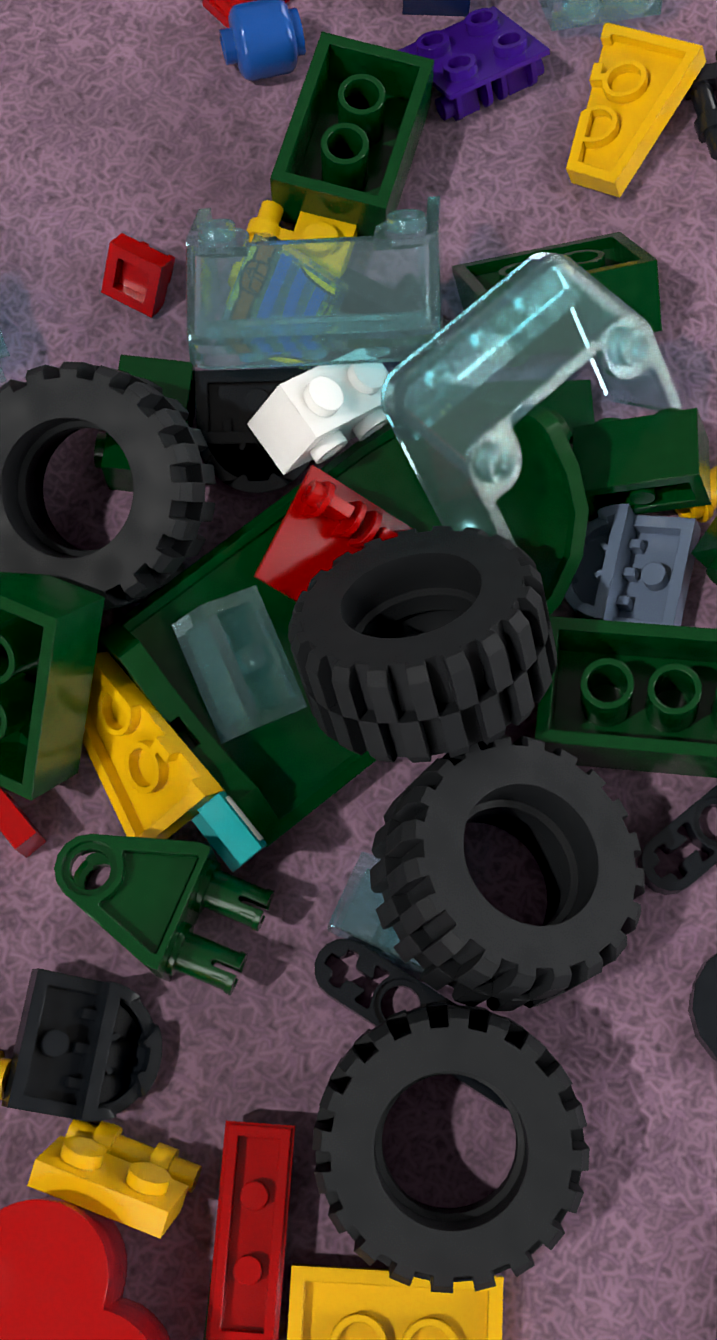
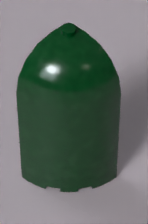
[99,392,589,848]

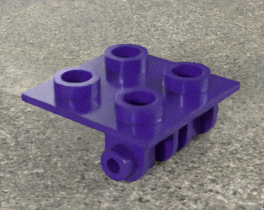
[397,6,550,121]

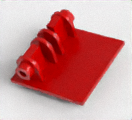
[253,465,413,602]

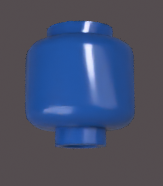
[219,0,306,81]

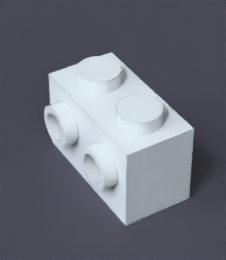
[247,343,403,475]

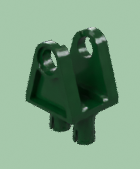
[54,834,275,995]

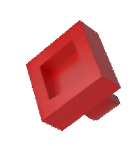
[101,233,175,318]

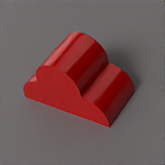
[0,1196,171,1340]

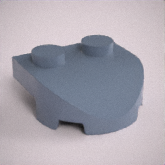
[564,504,701,626]

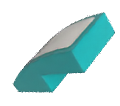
[192,791,267,872]

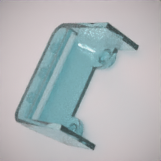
[186,196,444,370]
[381,252,682,546]

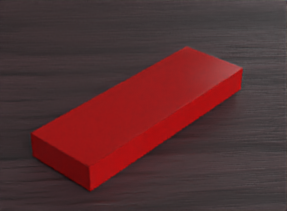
[205,1120,296,1340]

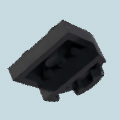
[194,367,315,493]
[1,968,162,1122]

